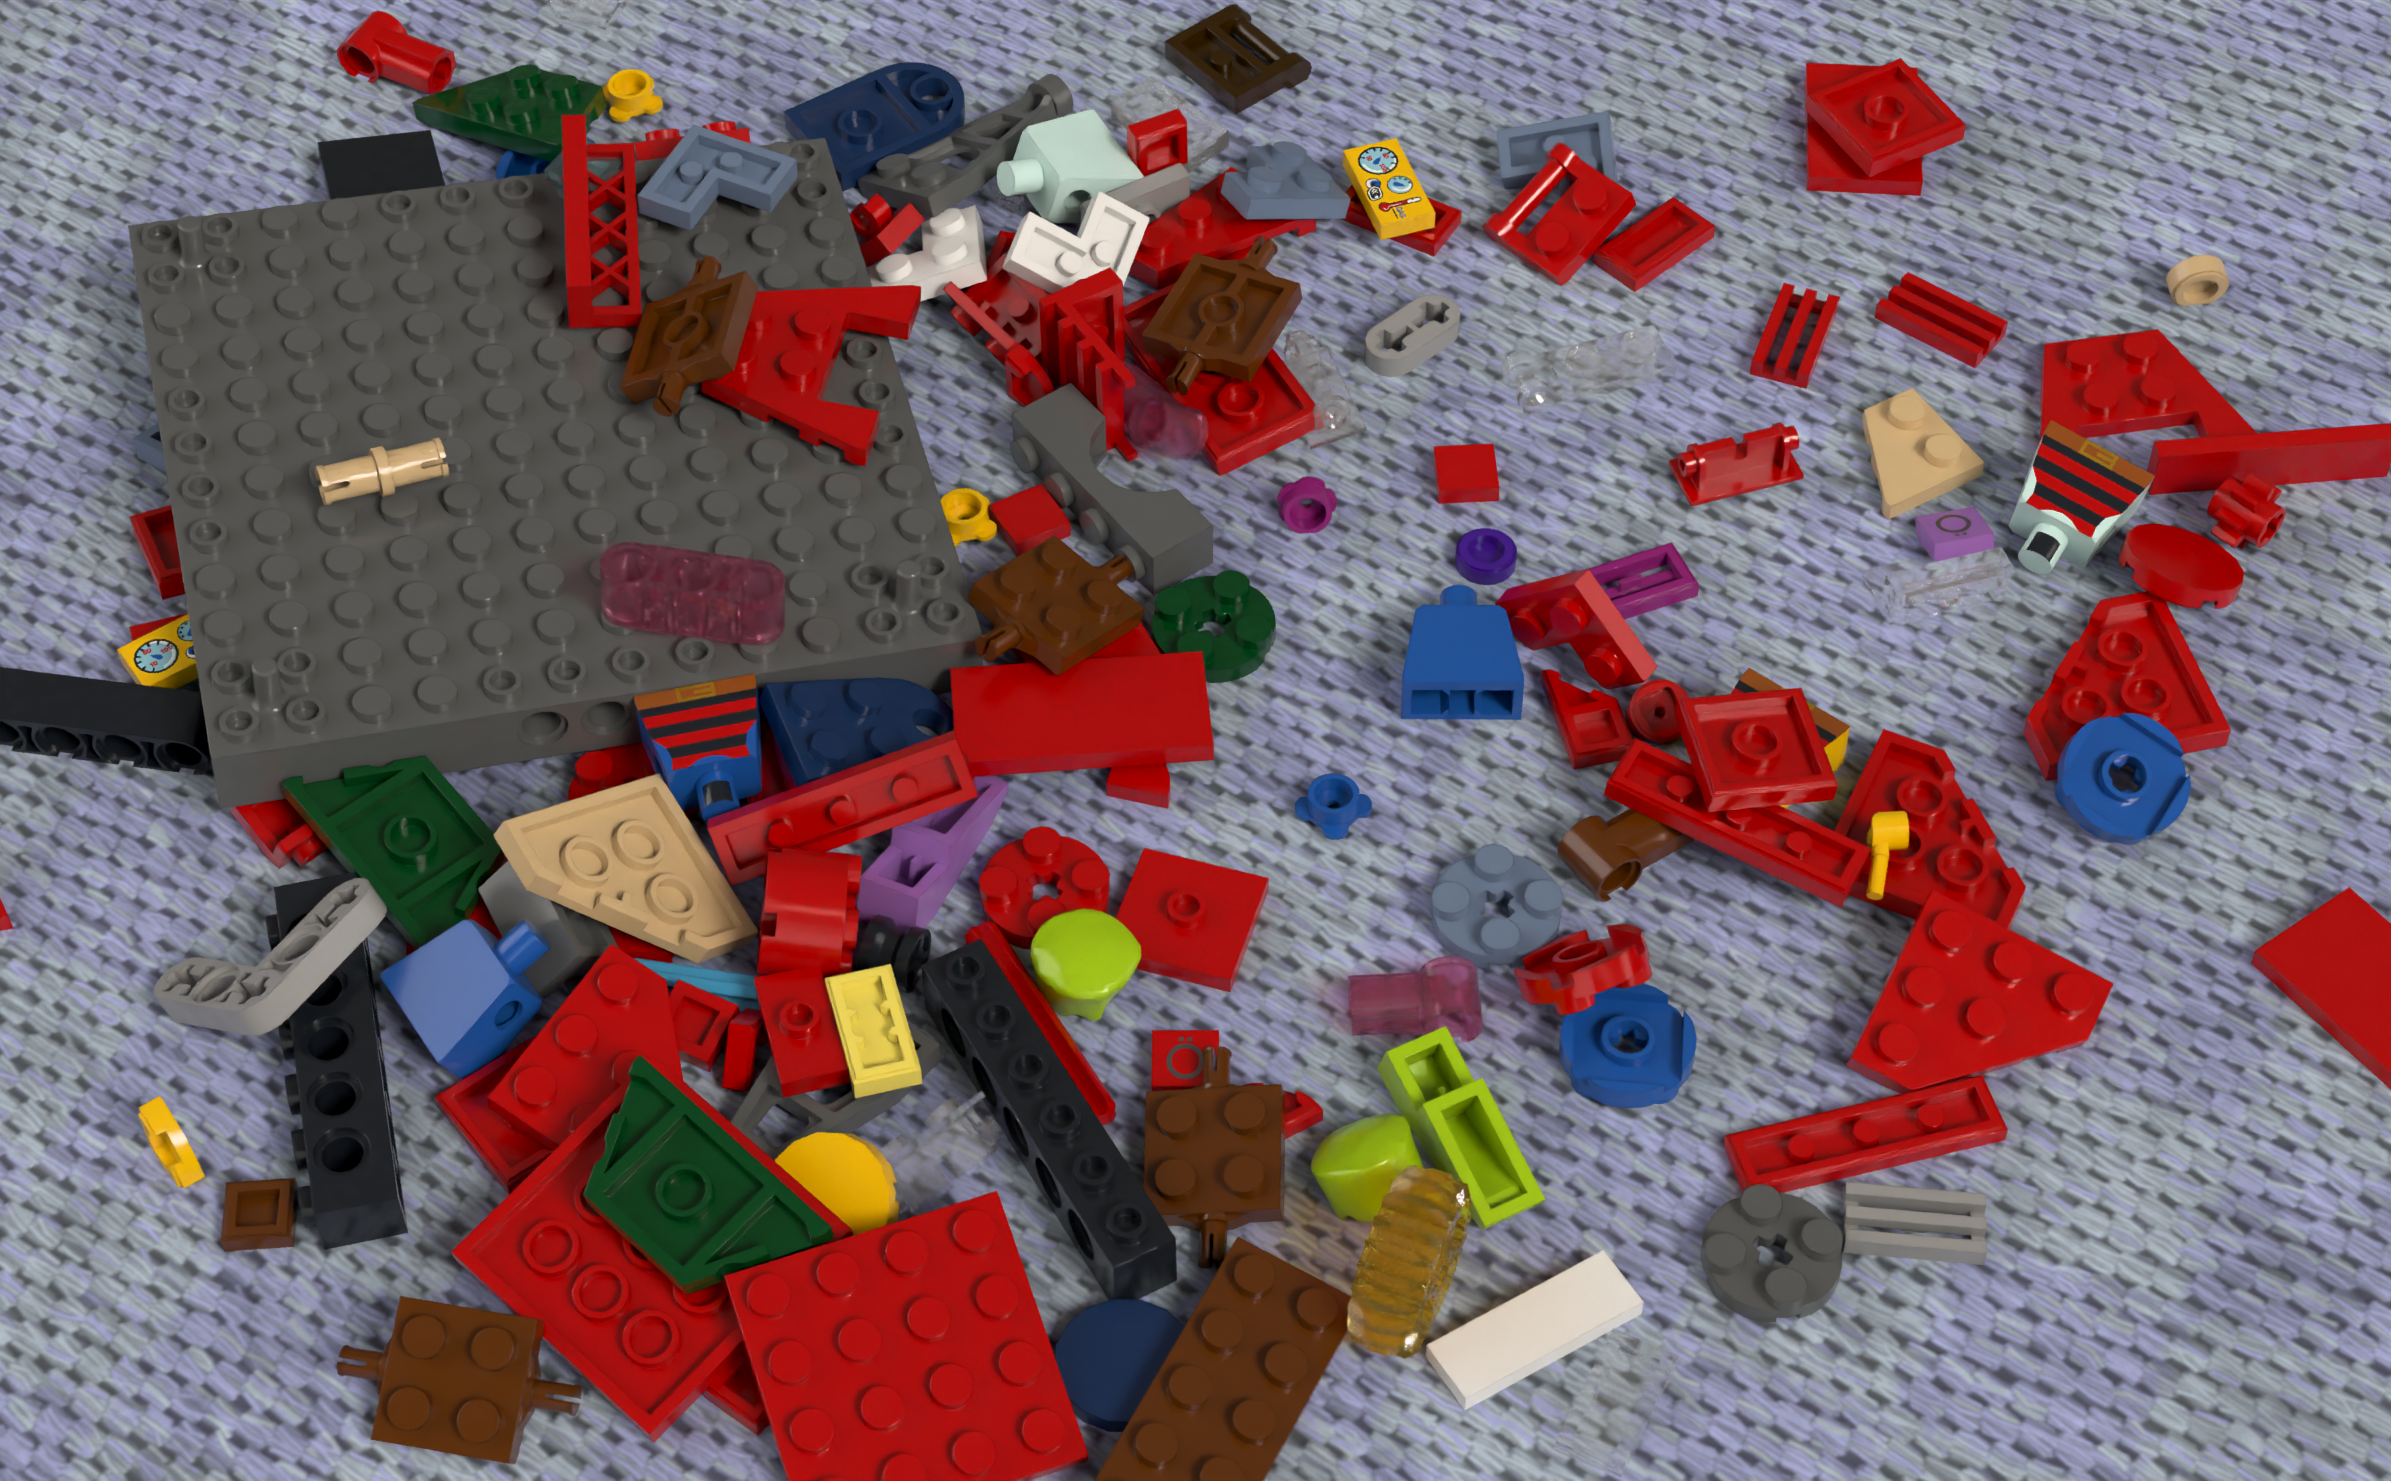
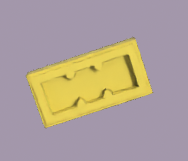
[825,964,922,1099]

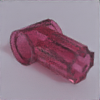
[1122,362,1209,460]
[1348,956,1484,1042]

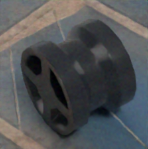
[856,914,932,993]

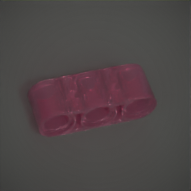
[600,542,785,645]

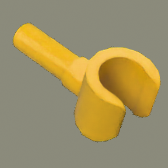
[1866,811,1909,900]

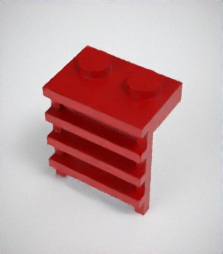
[1039,267,1138,462]

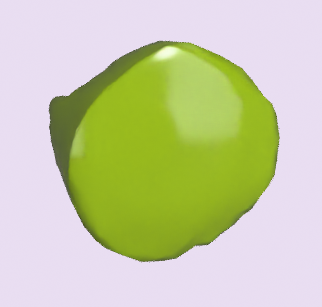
[1030,908,1141,1021]
[1311,1114,1426,1222]

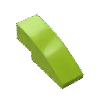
[1377,1026,1546,1231]

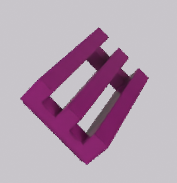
[1589,542,1699,619]

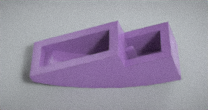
[857,776,1009,930]

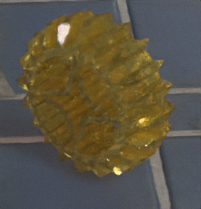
[1346,1166,1472,1359]

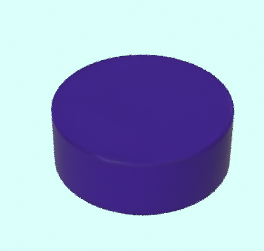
[1455,528,1517,585]

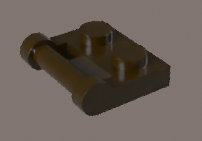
[1165,4,1312,115]

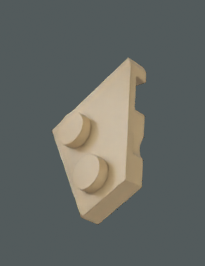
[1862,388,1985,520]

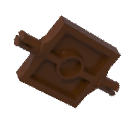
[1142,236,1302,395]
[620,256,758,417]
[967,535,1145,676]
[1143,1046,1285,1269]
[337,1296,582,1464]

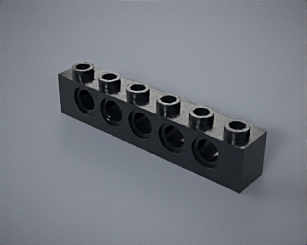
[266,872,408,1250]
[921,939,1177,1300]

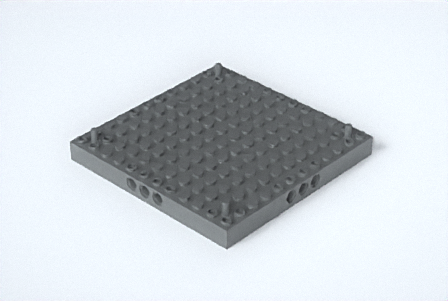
[128,138,983,809]

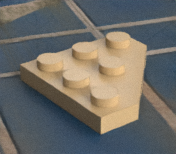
[493,773,759,963]

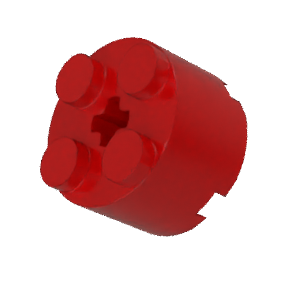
[756,848,862,982]

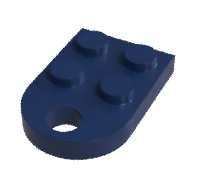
[784,62,965,191]
[759,677,954,787]

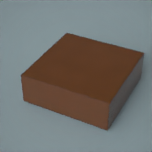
[221,1178,298,1252]

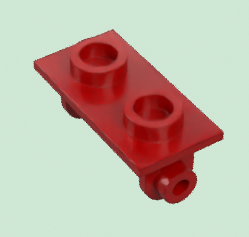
[1668,422,1804,507]

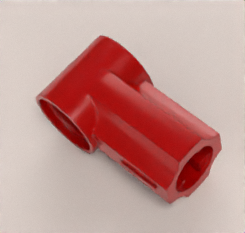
[337,11,456,94]

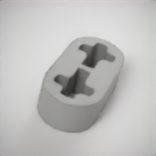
[1364,294,1460,377]

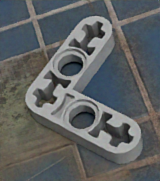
[153,878,387,1036]

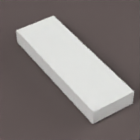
[1426,1250,1644,1410]

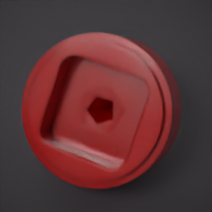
[1626,679,1690,745]

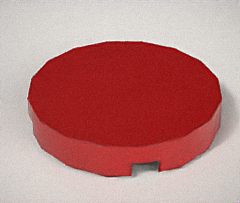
[2118,523,2244,609]

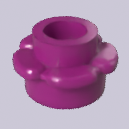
[1277,476,1337,534]

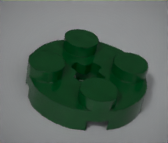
[1151,570,1276,683]

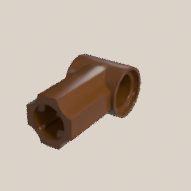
[1557,809,1694,902]

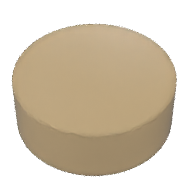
[2166,255,2229,306]

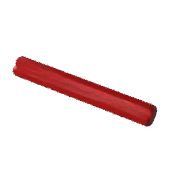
[964,921,1116,1125]

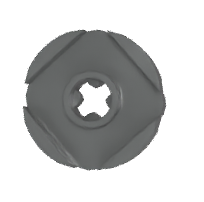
[1701,1184,1843,1322]

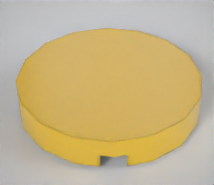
[775,1132,899,1235]

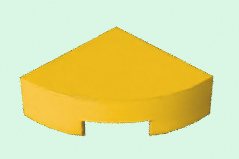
[138,1096,205,1189]

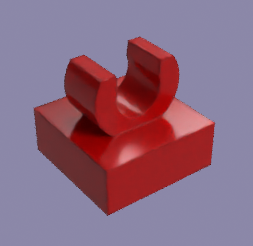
[849,193,925,268]

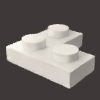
[1002,191,1150,294]
[869,205,988,301]

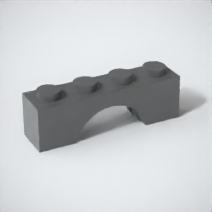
[1010,383,1213,596]

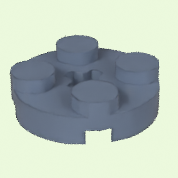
[1431,844,1563,968]

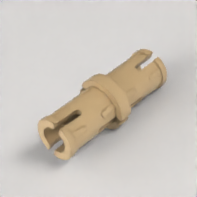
[315,437,449,506]

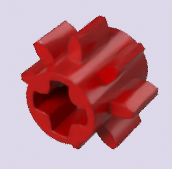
[2207,473,2286,549]

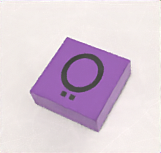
[1915,507,1994,564]

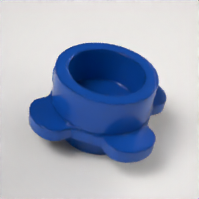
[1295,773,1372,840]

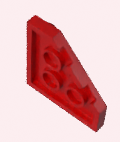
[2023,591,2231,781]
[1834,729,2026,929]
[1845,890,2114,1094]
[487,944,684,1151]

